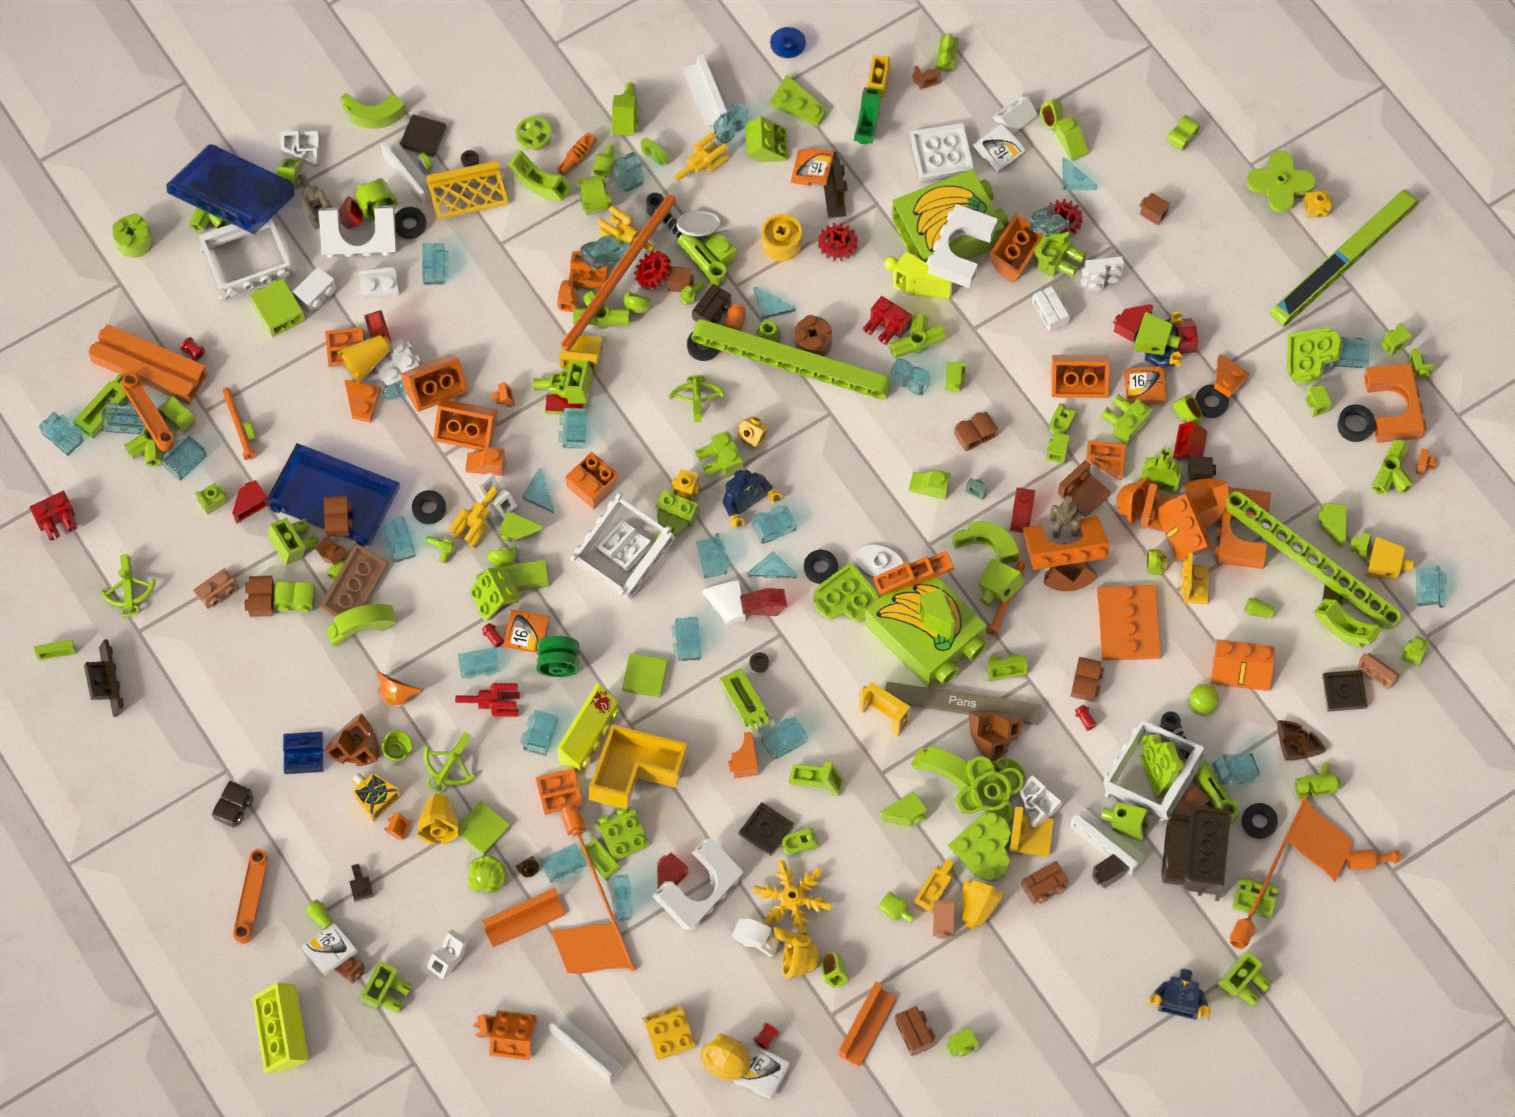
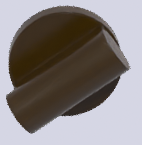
[515,856,539,878]

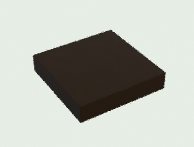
[400,114,447,157]
[1322,670,1367,712]
[739,802,794,856]

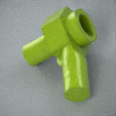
[680,279,706,305]
[425,536,456,563]

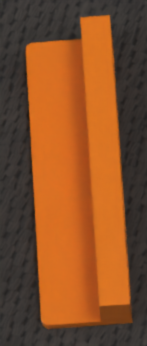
[482,888,565,947]
[838,981,896,1066]

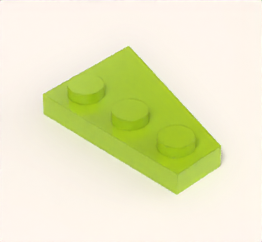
[770,74,826,127]

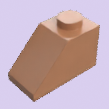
[933,900,954,939]

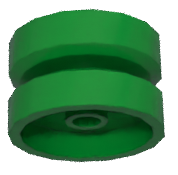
[537,636,579,677]

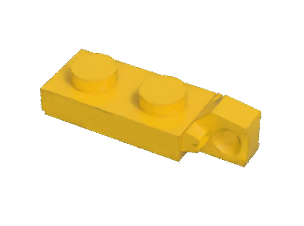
[914,858,954,913]

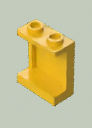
[858,682,910,736]

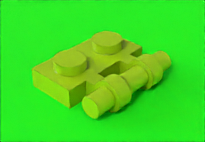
[1232,877,1279,919]

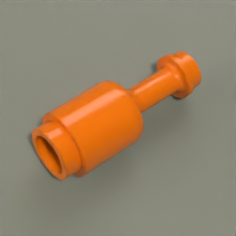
[723,304,746,354]
[1346,849,1401,871]

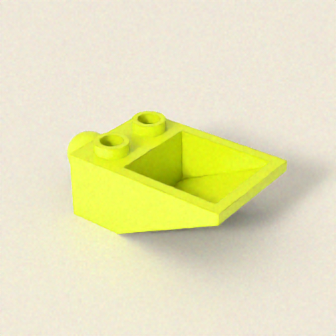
[884,251,953,299]

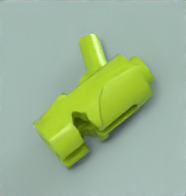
[1294,763,1341,799]

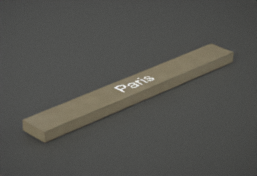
[885,682,1041,725]

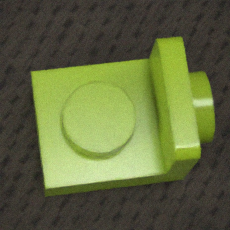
[1408,348,1434,378]

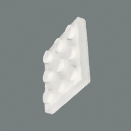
[910,123,974,182]

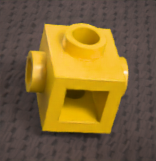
[1304,190,1333,218]
[737,416,770,447]
[671,469,700,501]

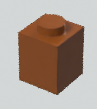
[1140,192,1170,225]
[667,266,694,292]

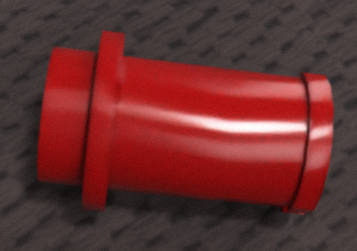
[482,623,504,648]
[1075,705,1097,731]

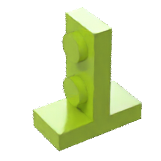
[789,761,844,796]

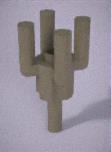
[298,174,332,230]
[1050,496,1081,539]

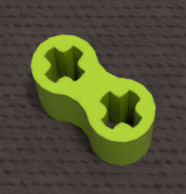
[1166,115,1201,151]
[158,396,196,433]

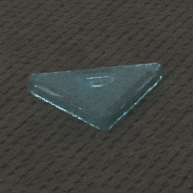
[1062,157,1097,190]
[753,287,796,319]
[522,468,554,513]
[747,551,797,579]

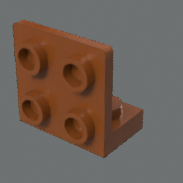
[1058,460,1111,517]

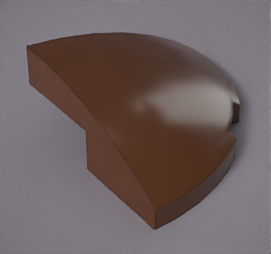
[1277,720,1326,761]

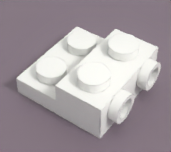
[1080,257,1124,292]
[374,337,422,390]

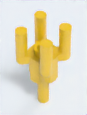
[673,132,729,182]
[598,205,655,252]
[449,486,498,548]

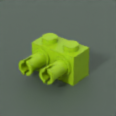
[1037,231,1087,278]
[1101,394,1152,446]
[695,430,743,478]
[267,517,319,566]
[1217,951,1273,1007]
[359,961,412,1014]

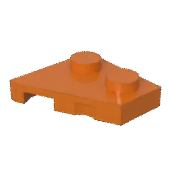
[1214,354,1250,398]
[345,380,381,423]
[1086,440,1126,480]

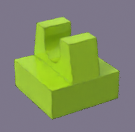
[1351,533,1371,560]

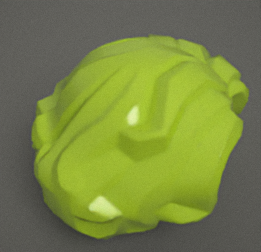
[468,855,507,893]

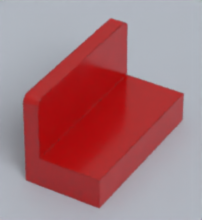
[1173,421,1207,461]

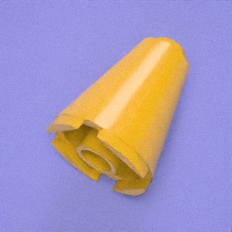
[337,335,391,383]

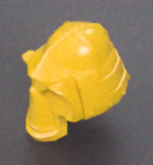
[773,926,820,979]
[700,1034,751,1082]

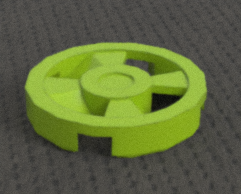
[516,116,552,150]

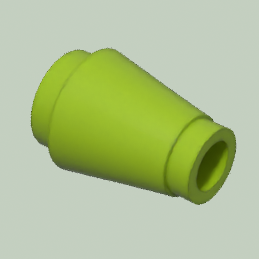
[1244,597,1275,618]
[305,899,333,930]

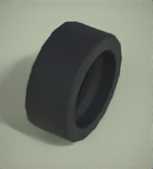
[1337,404,1375,442]

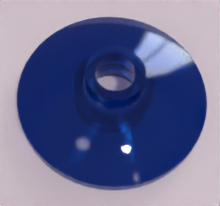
[770,27,806,59]

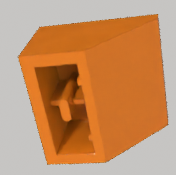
[565,452,619,509]

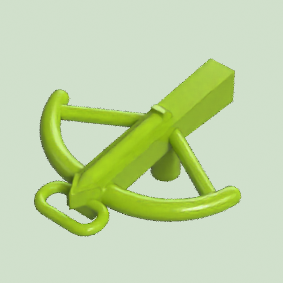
[668,375,725,422]
[101,554,156,617]
[424,731,476,793]

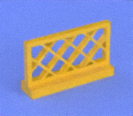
[426,160,509,220]

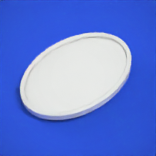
[677,210,721,236]
[856,545,903,578]

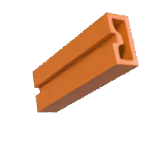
[88,324,208,405]

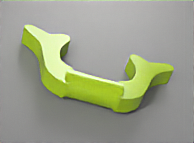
[1035,232,1070,271]

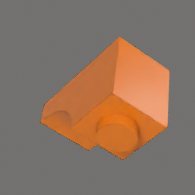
[465,447,506,476]
[728,732,758,778]

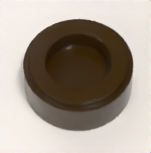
[461,150,479,167]
[750,652,769,673]

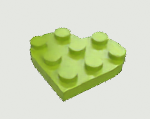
[1287,328,1343,384]
[813,562,879,623]
[1140,734,1183,799]
[948,813,1010,881]

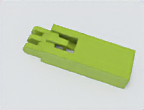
[73,374,132,439]
[476,560,549,591]
[720,668,770,732]

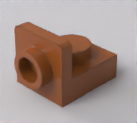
[912,65,941,90]
[315,536,348,565]
[334,957,365,983]

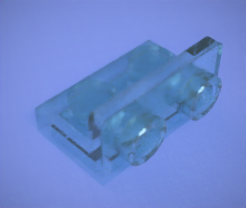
[1030,204,1069,237]
[696,533,730,579]
[1416,566,1447,608]
[458,647,500,679]
[540,843,586,883]

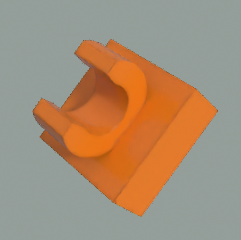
[491,382,515,408]
[1416,448,1437,475]
[384,813,411,840]
[473,1014,495,1038]

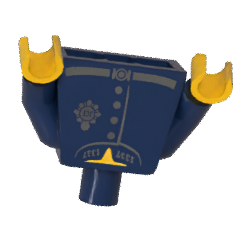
[1134,311,1184,368]
[722,470,782,529]
[1147,969,1211,1020]

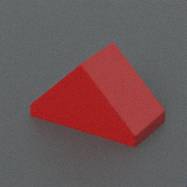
[339,196,362,229]

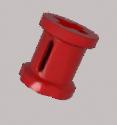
[180,337,205,361]
[753,1023,779,1050]

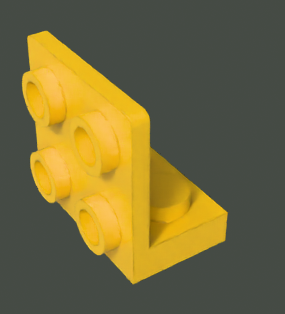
[559,334,602,372]
[1181,553,1209,605]
[1009,807,1054,857]
[642,1004,695,1060]

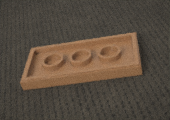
[319,543,389,617]

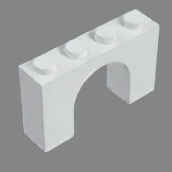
[926,204,998,288]
[319,205,397,258]
[652,838,743,930]

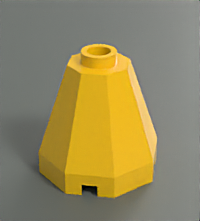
[418,793,458,844]
[962,879,1004,930]

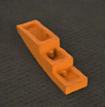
[873,550,955,595]

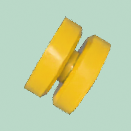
[761,214,802,262]

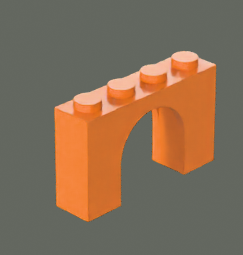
[1364,363,1427,443]
[1214,487,1271,569]
[1023,516,1109,570]

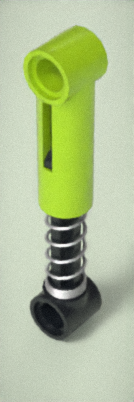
[646,192,727,287]
[1159,711,1239,824]

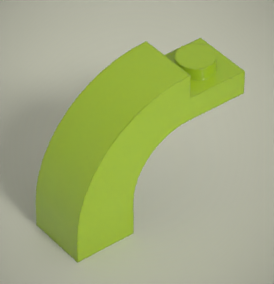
[341,92,407,129]
[508,150,572,201]
[952,521,1019,564]
[1313,599,1382,648]
[326,604,397,646]
[911,746,970,790]

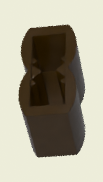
[211,781,254,828]

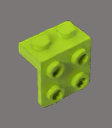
[470,567,522,621]
[595,807,649,861]

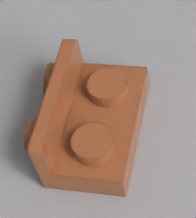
[193,568,239,609]
[1357,653,1400,690]

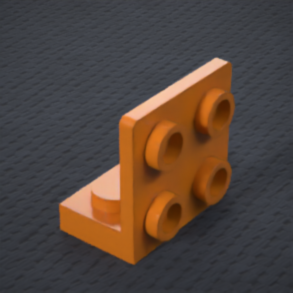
[1140,483,1175,532]
[489,1011,537,1060]

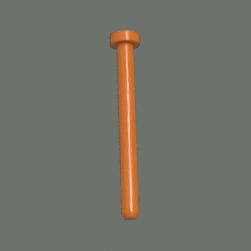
[223,387,256,460]
[986,561,1025,636]

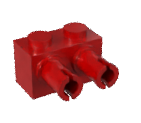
[863,295,912,345]
[29,490,78,541]

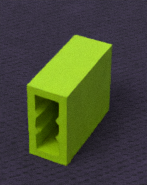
[250,278,305,337]

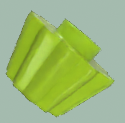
[756,320,781,342]

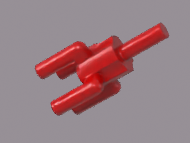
[455,683,520,717]

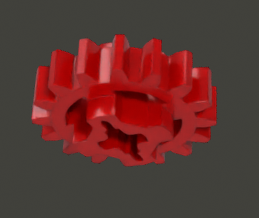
[1043,199,1083,234]
[818,223,858,261]
[634,250,672,290]

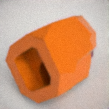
[557,280,579,312]

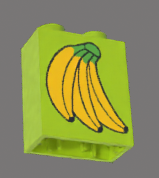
[892,169,1009,263]
[865,577,988,688]

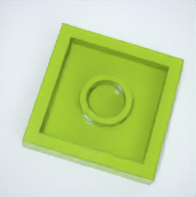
[622,653,668,698]
[458,801,511,856]

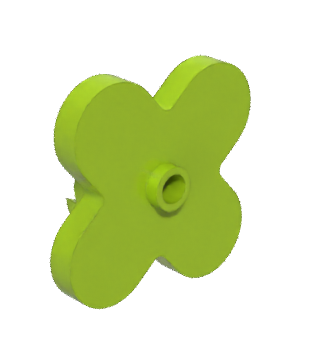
[1246,151,1315,213]
[955,756,1023,823]

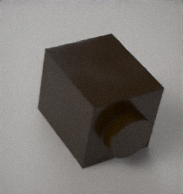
[1188,456,1216,482]
[1092,854,1125,889]

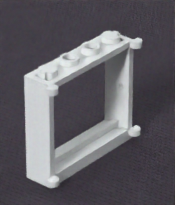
[199,211,297,301]
[570,492,675,600]
[1103,720,1206,823]

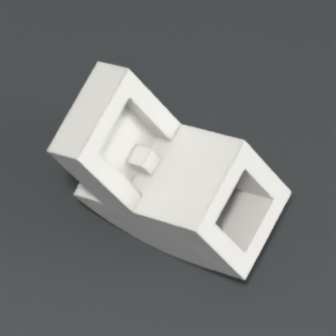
[475,473,517,518]
[731,919,781,956]
[427,929,468,979]

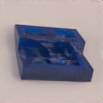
[283,731,324,774]

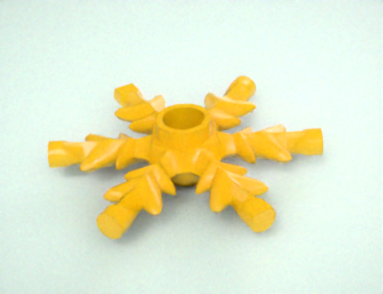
[753,860,832,935]

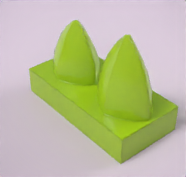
[935,33,959,72]
[987,653,1028,681]

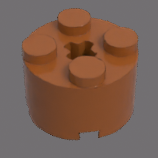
[795,315,832,357]

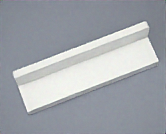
[684,54,727,127]
[381,141,438,205]
[1070,809,1146,875]
[549,1015,624,1084]

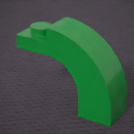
[854,87,882,144]

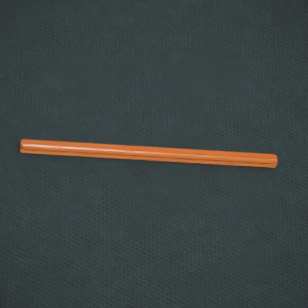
[561,194,676,351]

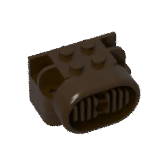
[1161,806,1231,901]

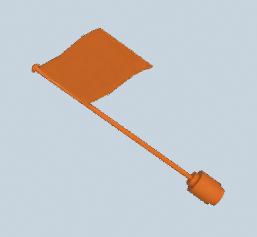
[1229,798,1353,949]
[550,806,636,974]

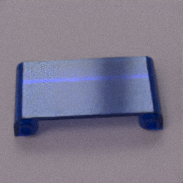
[166,144,295,234]
[267,443,400,547]

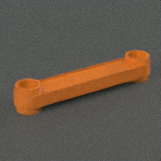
[121,373,174,451]
[233,849,268,944]

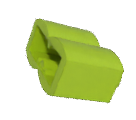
[273,581,316,613]

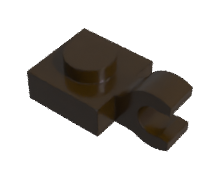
[349,863,374,902]

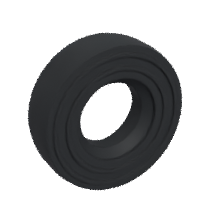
[395,206,426,239]
[687,332,719,361]
[1195,384,1229,418]
[412,490,446,524]
[804,549,838,584]
[1242,803,1278,839]

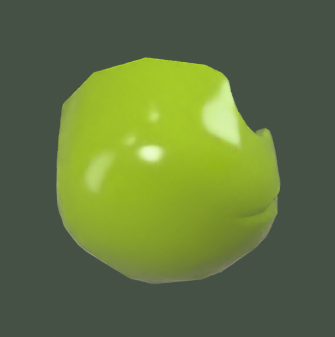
[623,291,652,313]
[487,546,517,567]
[1189,684,1219,715]
[381,730,412,762]

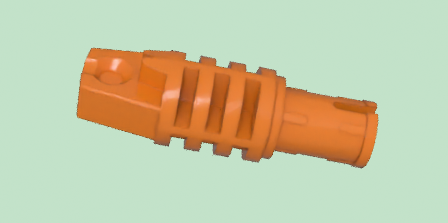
[557,132,597,176]

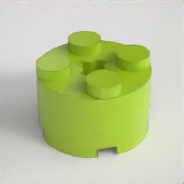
[577,175,611,216]
[355,178,397,221]
[113,213,153,258]

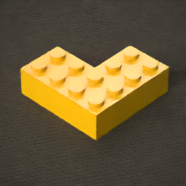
[589,724,688,810]

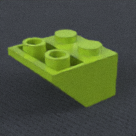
[745,116,788,162]
[918,589,957,639]

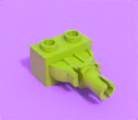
[612,82,639,136]
[532,360,593,404]
[1140,447,1183,494]
[655,489,700,542]

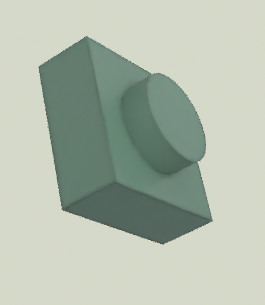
[966,478,987,500]

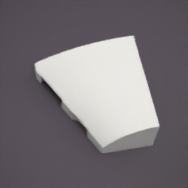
[280,131,320,165]
[703,580,746,624]
[1019,775,1063,828]

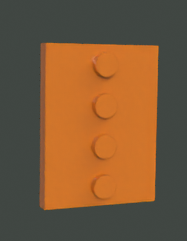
[1097,585,1161,661]

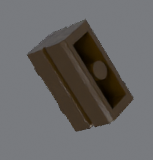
[692,284,732,324]

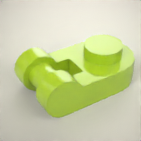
[641,138,670,166]
[1049,403,1077,435]
[782,827,819,855]

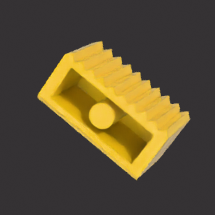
[867,55,890,99]

